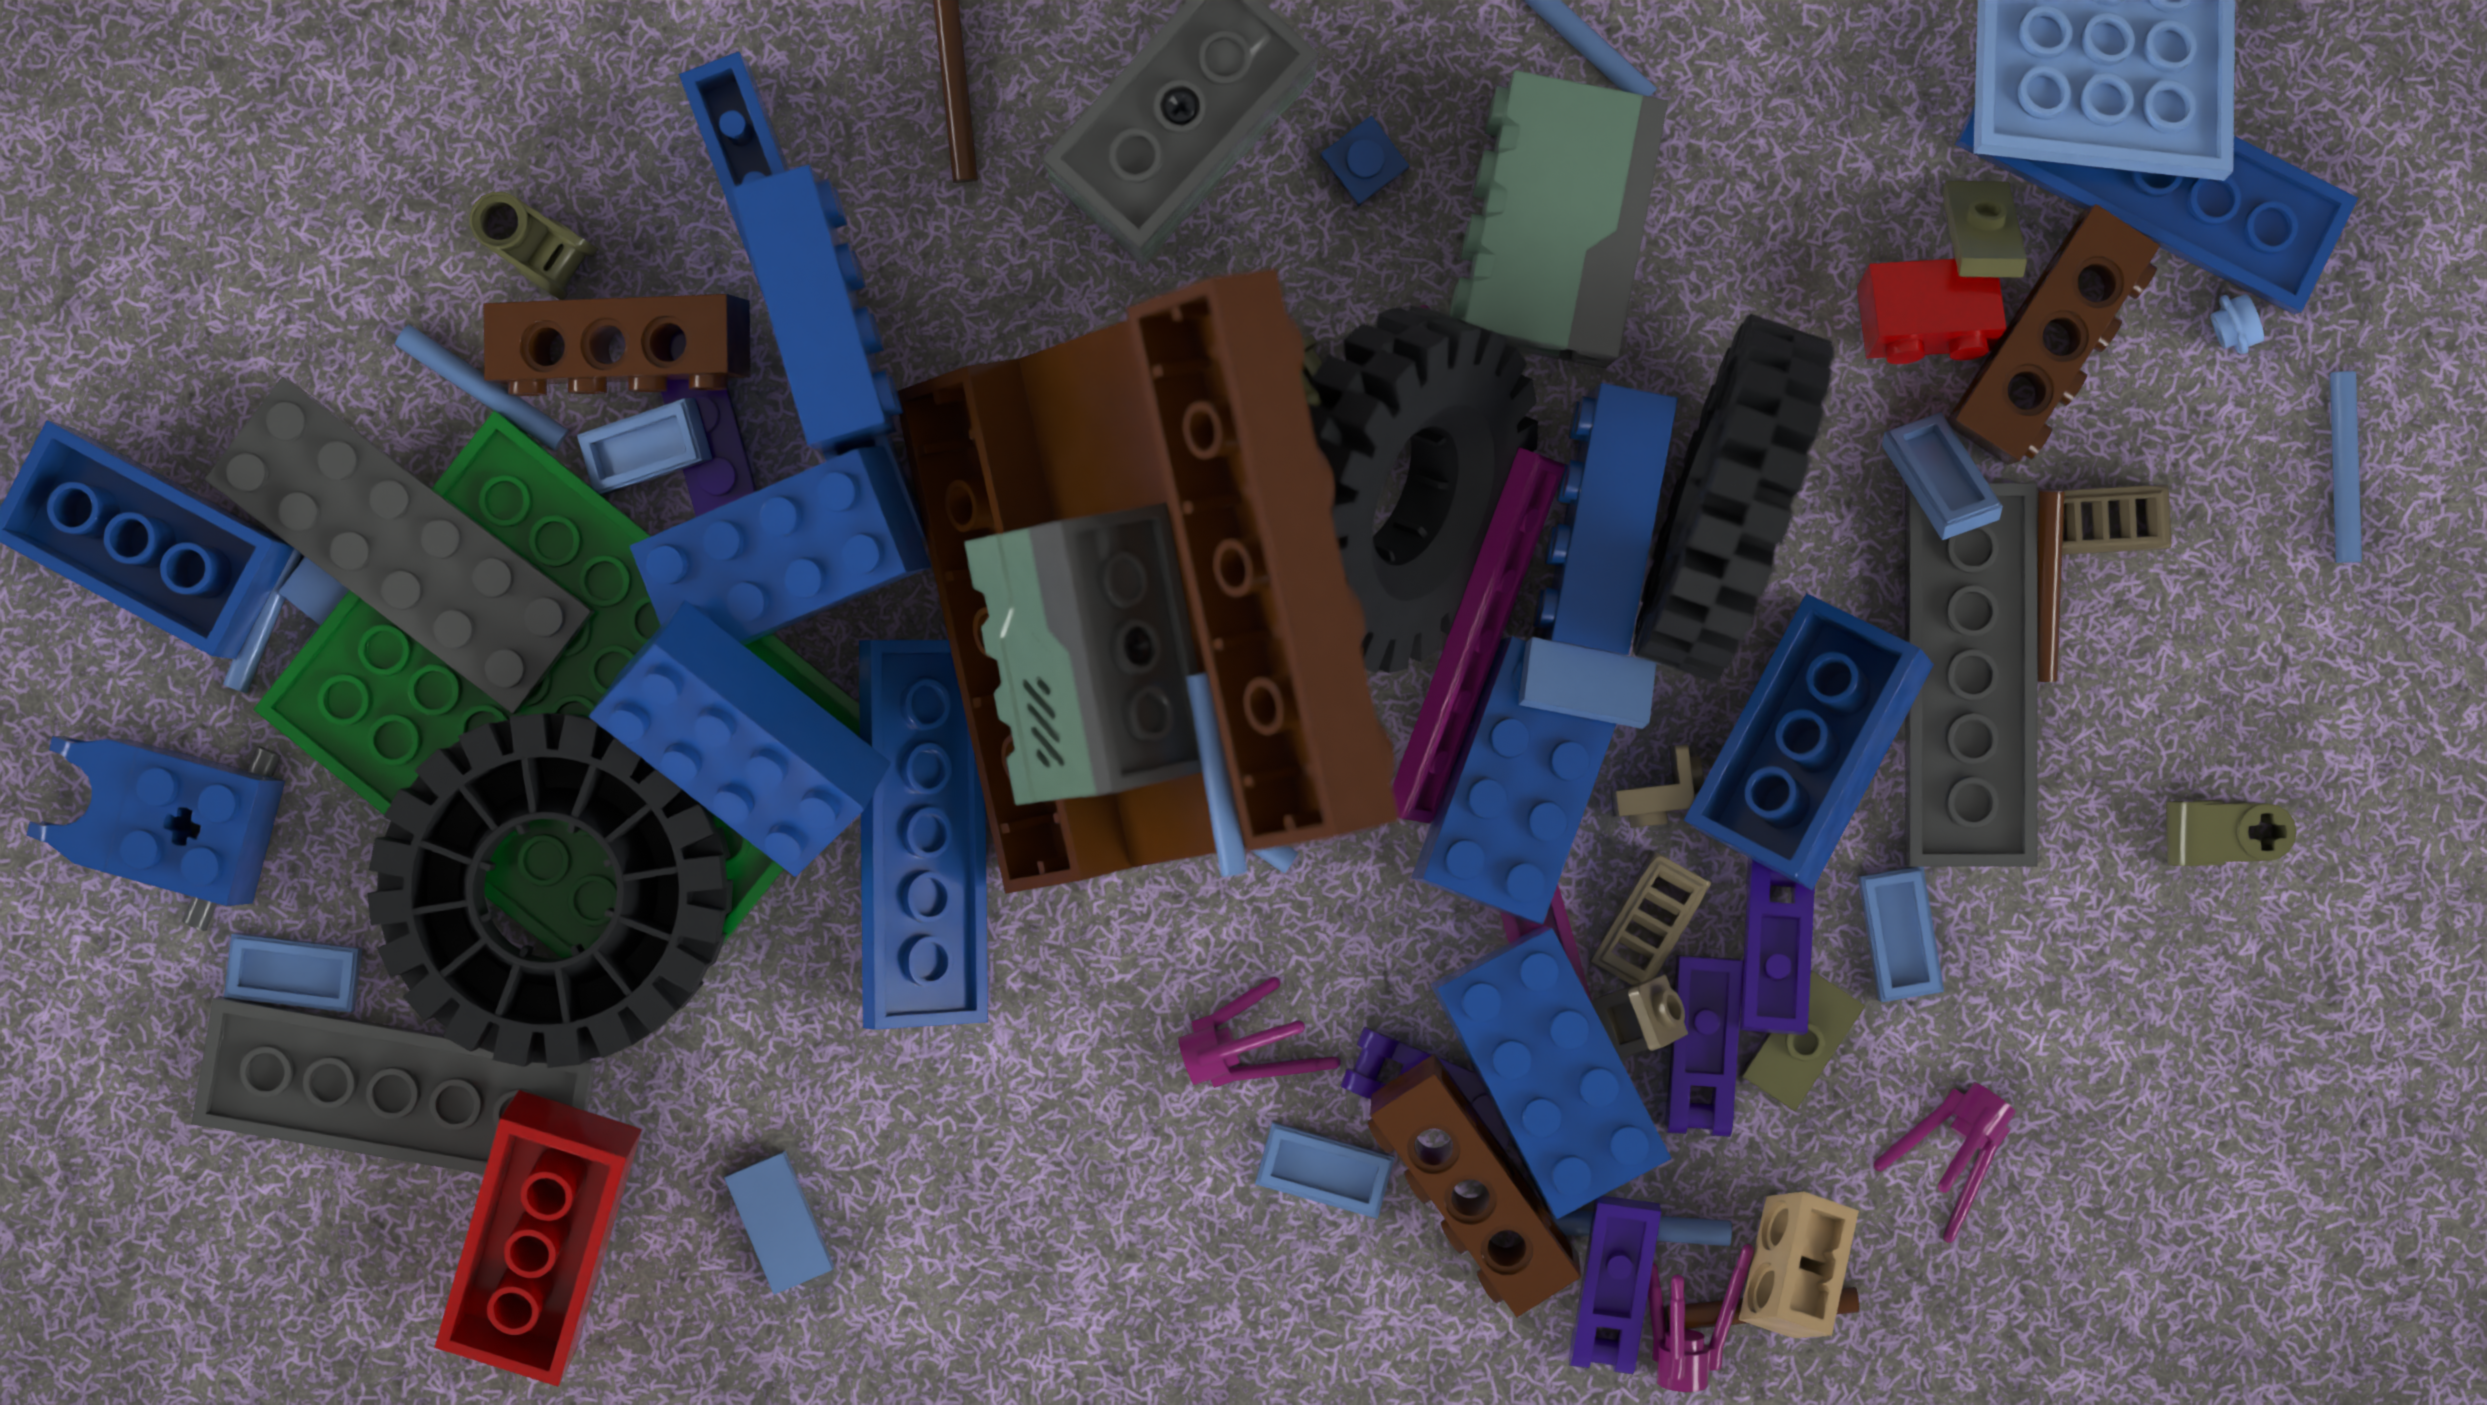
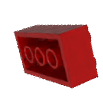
[434,1090,642,1387]

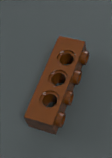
[1947,204,2160,465]
[483,294,751,396]
[1367,1053,1581,1318]

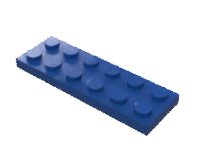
[1954,104,2359,315]
[859,640,988,1030]

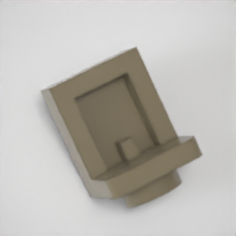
[1610,744,1704,828]
[1591,974,1688,1058]

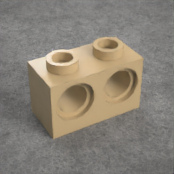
[1739,1191,1859,1338]

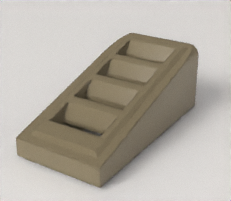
[2037,485,2172,555]
[1590,850,1711,985]

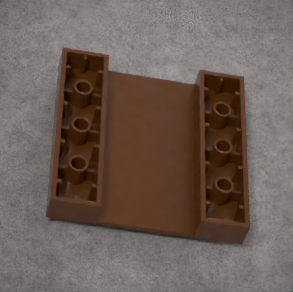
[898,269,1399,894]

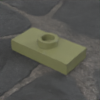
[1943,180,2027,278]
[1739,970,1865,1112]

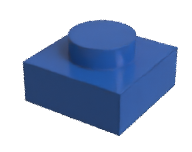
[1320,115,1410,207]

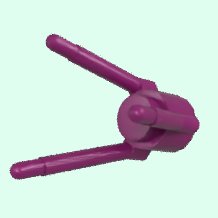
[1178,977,1341,1088]
[1873,1082,2016,1243]
[1648,1244,1754,1392]

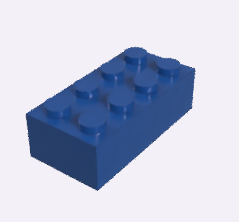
[732,164,903,454]
[1533,383,1678,655]
[0,420,295,659]
[630,446,931,645]
[1684,593,1934,890]
[589,600,891,877]
[1411,636,1616,924]
[1430,925,1672,1219]

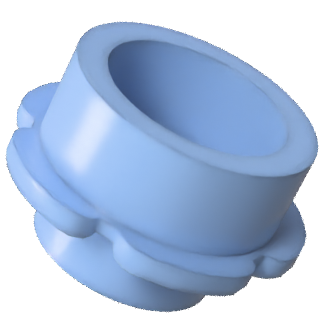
[2210,294,2264,354]

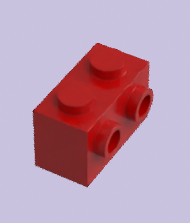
[1857,258,2006,364]

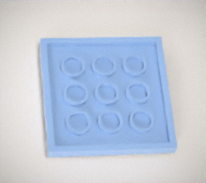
[1974,0,2235,181]

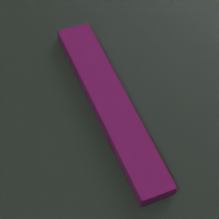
[1392,447,1565,824]

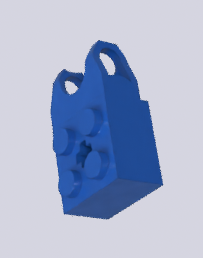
[26,736,285,906]

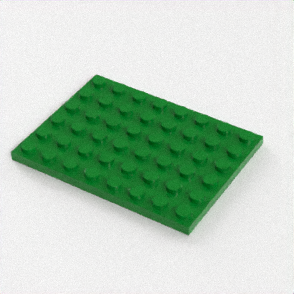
[253,410,860,958]

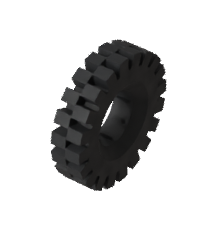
[1306,305,1538,673]
[1633,314,1834,682]
[367,713,733,1068]

